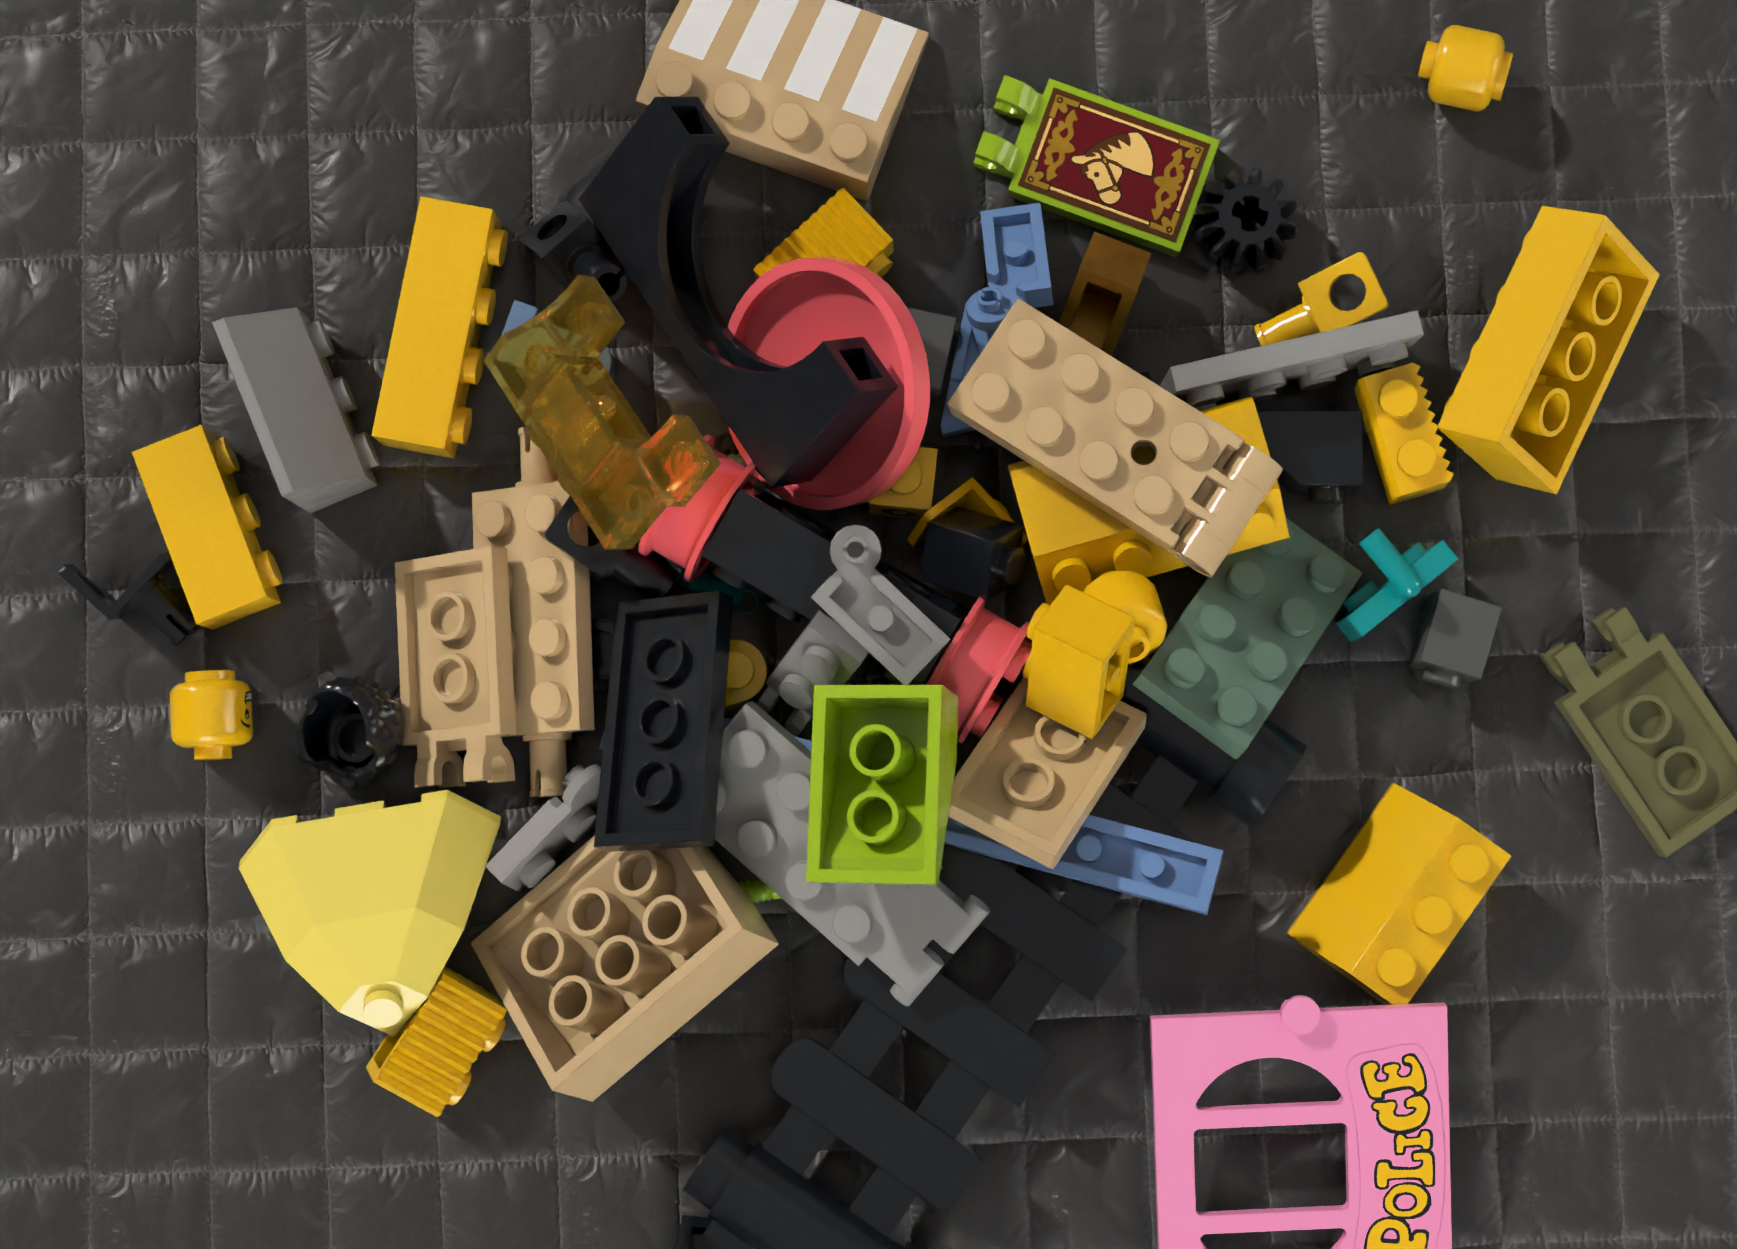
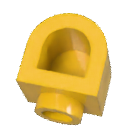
[725,640,769,711]

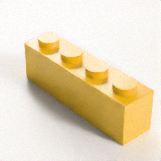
[371,196,508,459]

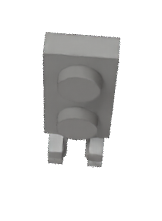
[755,610,869,737]

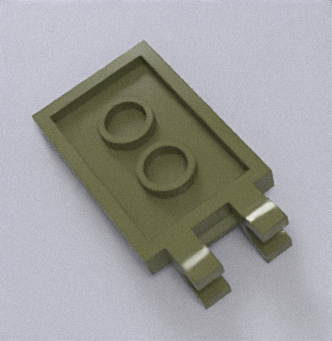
[1539,607,1737,858]

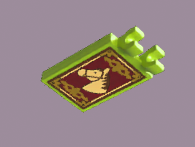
[973,75,1220,258]

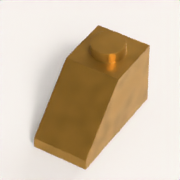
[1059,232,1152,356]

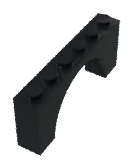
[579,97,898,488]

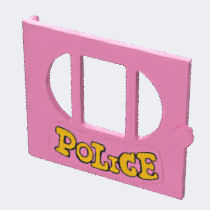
[1150,995,1452,1249]

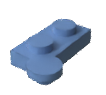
[966,203,1054,331]

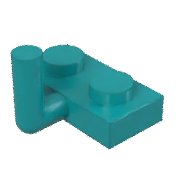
[1336,528,1459,642]

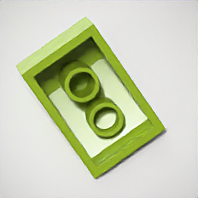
[806,685,959,885]

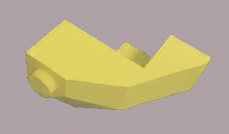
[239,790,501,1036]

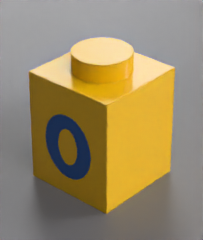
[869,447,938,520]

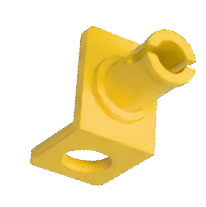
[1254,252,1389,346]

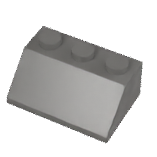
[212,307,380,514]

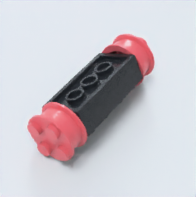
[632,435,1032,744]

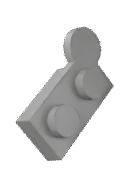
[811,525,950,685]
[485,764,601,893]

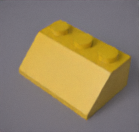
[1286,783,1511,1005]

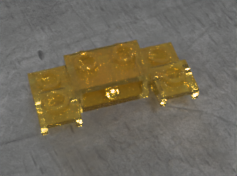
[483,275,721,550]

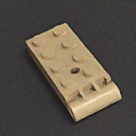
[947,298,1283,578]

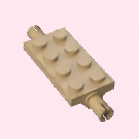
[472,425,595,798]

